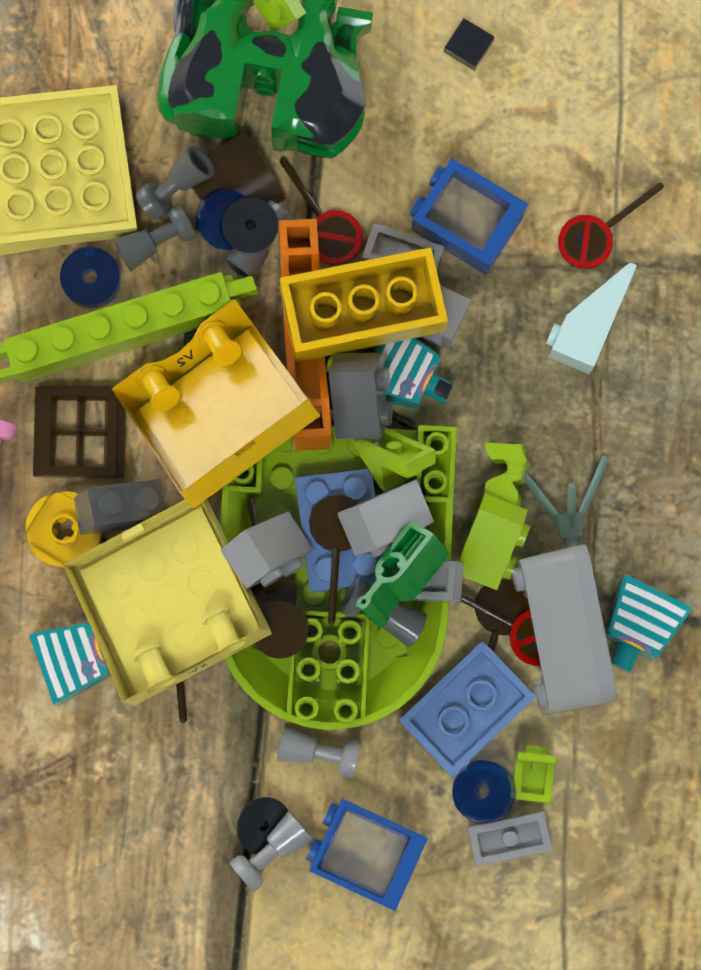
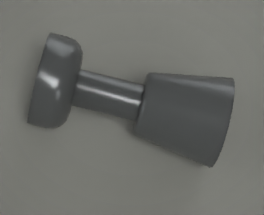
[136,146,215,219]
[224,201,297,281]
[113,204,197,272]
[340,578,427,648]

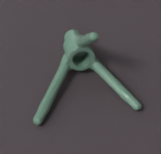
[525,455,609,548]

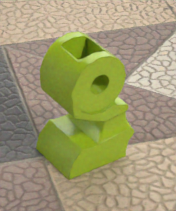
[484,442,530,507]

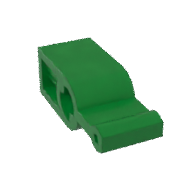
[356,521,451,628]

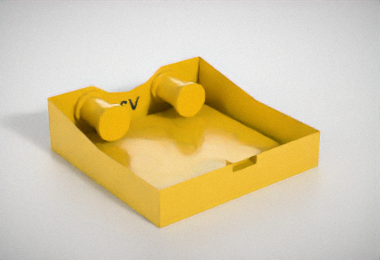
[112,299,320,509]

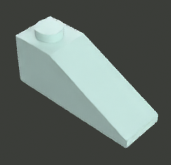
[546,263,637,374]

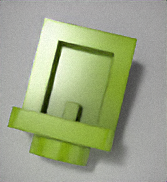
[253,0,306,31]
[511,745,558,803]

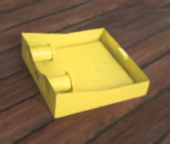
[0,85,137,256]
[63,499,272,706]

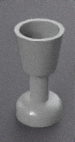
[277,724,361,779]
[230,811,314,892]

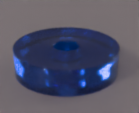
[195,188,246,250]
[60,247,121,309]
[452,760,516,823]

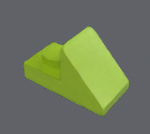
[354,428,436,491]

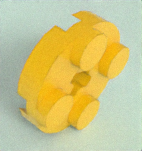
[26,491,103,568]

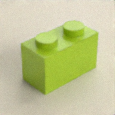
[458,493,531,590]

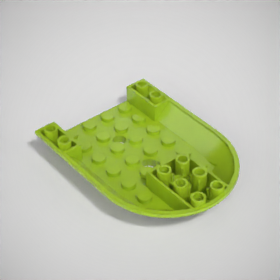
[220,425,457,730]

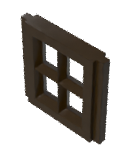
[33,386,126,478]

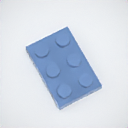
[295,469,383,593]
[399,641,536,777]

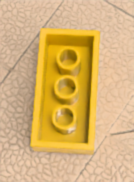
[280,247,448,363]

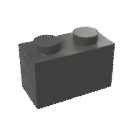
[328,353,393,440]
[74,479,166,536]

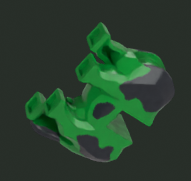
[157,0,373,159]

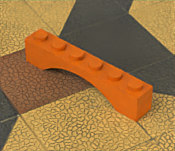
[278,219,332,451]

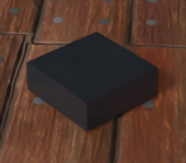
[444,18,495,71]

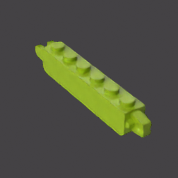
[0,272,258,384]

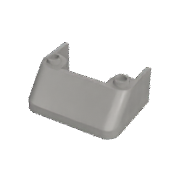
[512,544,617,716]

